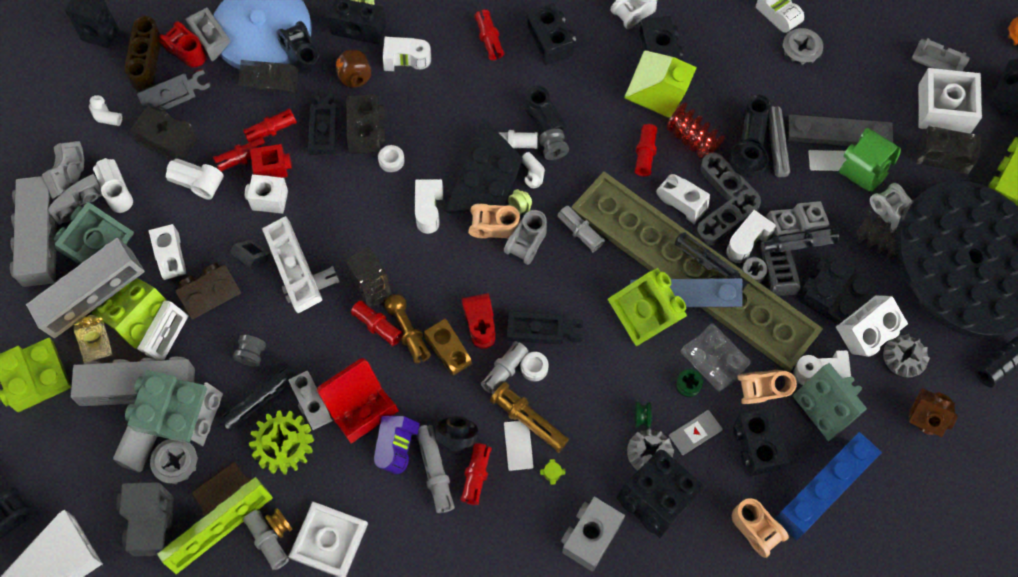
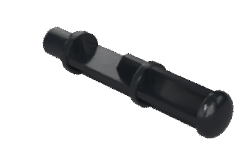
[760,228,840,253]
[675,232,749,292]

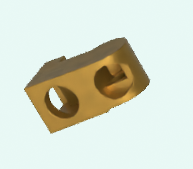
[424,318,472,376]

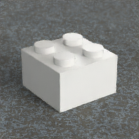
[919,68,982,134]

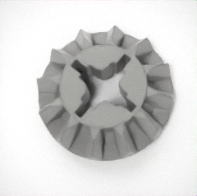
[782,28,823,65]
[883,334,930,377]
[627,428,674,470]
[150,439,198,484]

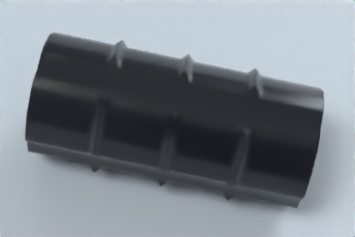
[975,336,1018,388]

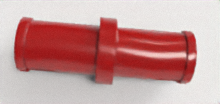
[474,9,504,60]
[243,108,297,143]
[635,124,658,176]
[213,137,266,172]
[351,300,403,346]
[460,443,492,505]

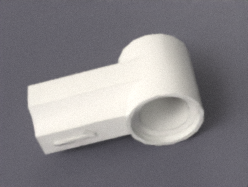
[93,158,133,213]
[165,158,224,199]

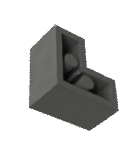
[116,482,174,556]

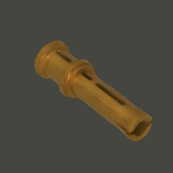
[490,382,569,453]

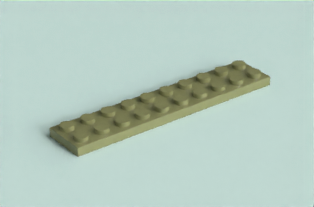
[571,172,823,372]

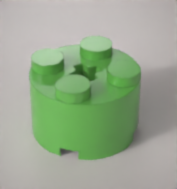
[839,128,901,192]

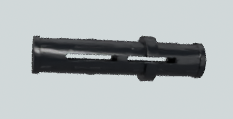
[219,364,297,432]

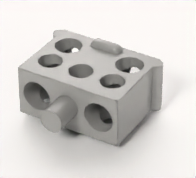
[288,370,332,430]

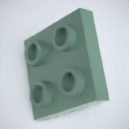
[793,363,867,441]

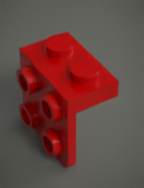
[317,358,399,444]

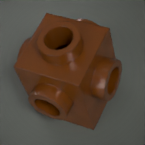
[909,388,958,437]

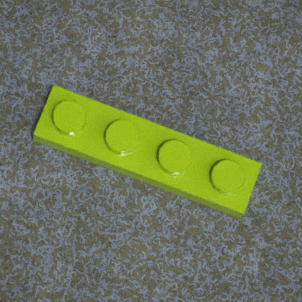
[157,477,273,574]

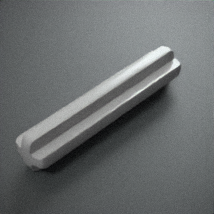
[767,106,790,178]

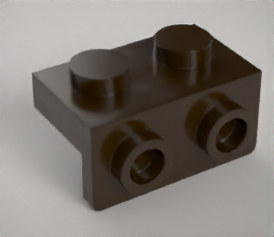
[175,262,241,320]

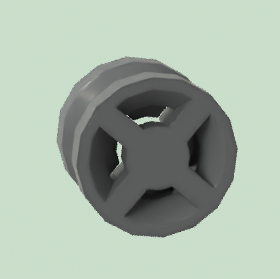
[539,129,569,160]
[232,335,266,367]

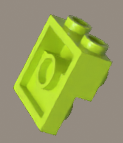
[608,268,687,346]
[0,337,71,412]

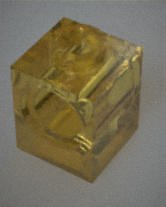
[74,316,113,363]

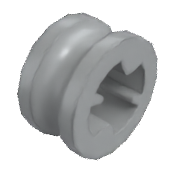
[741,257,767,283]

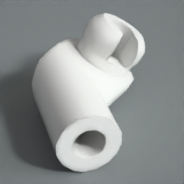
[89,95,122,126]
[522,152,545,189]

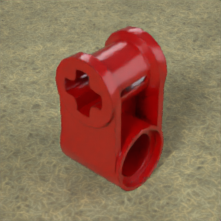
[158,21,206,68]
[462,293,496,349]

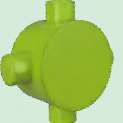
[540,459,565,485]

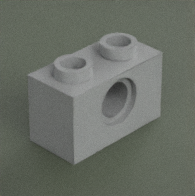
[561,497,625,572]

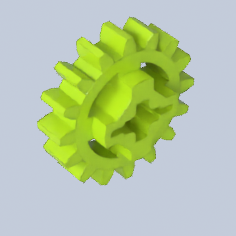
[249,410,314,474]

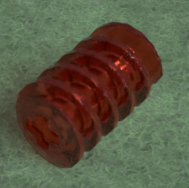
[667,102,725,159]

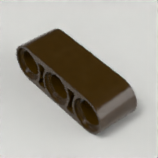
[124,16,161,91]

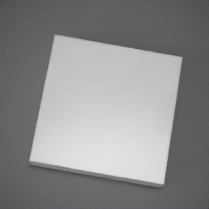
[288,501,368,577]

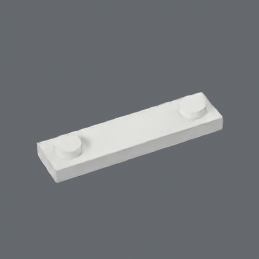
[262,216,322,313]

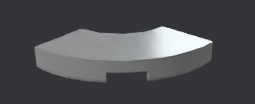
[42,141,84,199]

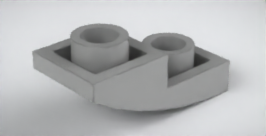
[48,174,103,224]
[766,201,830,237]

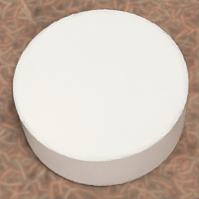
[378,145,405,172]
[520,352,549,381]

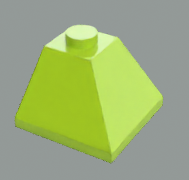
[624,50,697,118]

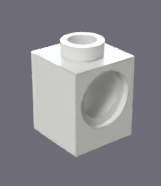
[245,175,288,214]

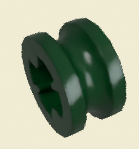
[676,369,703,397]
[635,402,652,428]

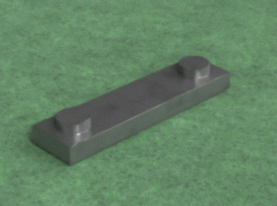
[787,115,893,146]

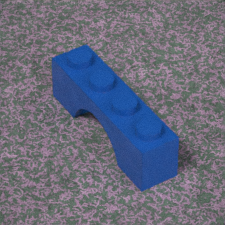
[775,432,882,540]

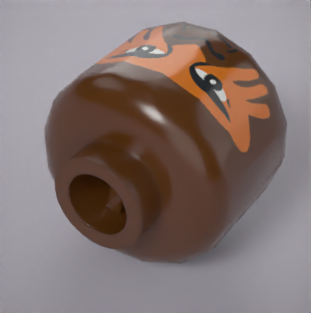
[336,50,371,88]

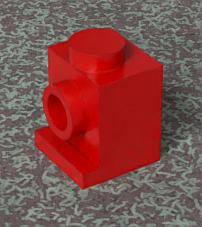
[250,144,292,178]

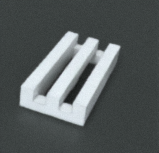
[137,300,189,361]

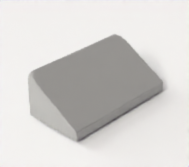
[185,8,230,61]
[113,426,157,472]

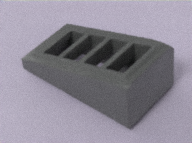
[761,250,801,296]

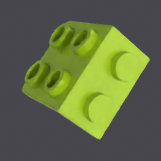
[92,278,167,349]

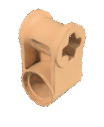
[469,204,520,239]
[737,370,796,404]
[732,498,789,558]

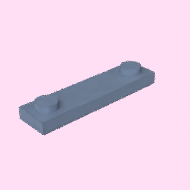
[630,279,743,307]

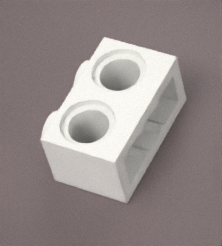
[836,295,908,357]

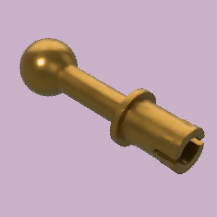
[385,294,431,363]

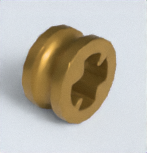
[265,508,293,538]

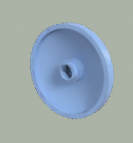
[213,0,312,73]

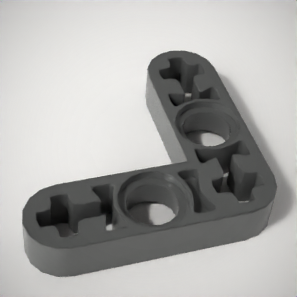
[696,153,761,246]

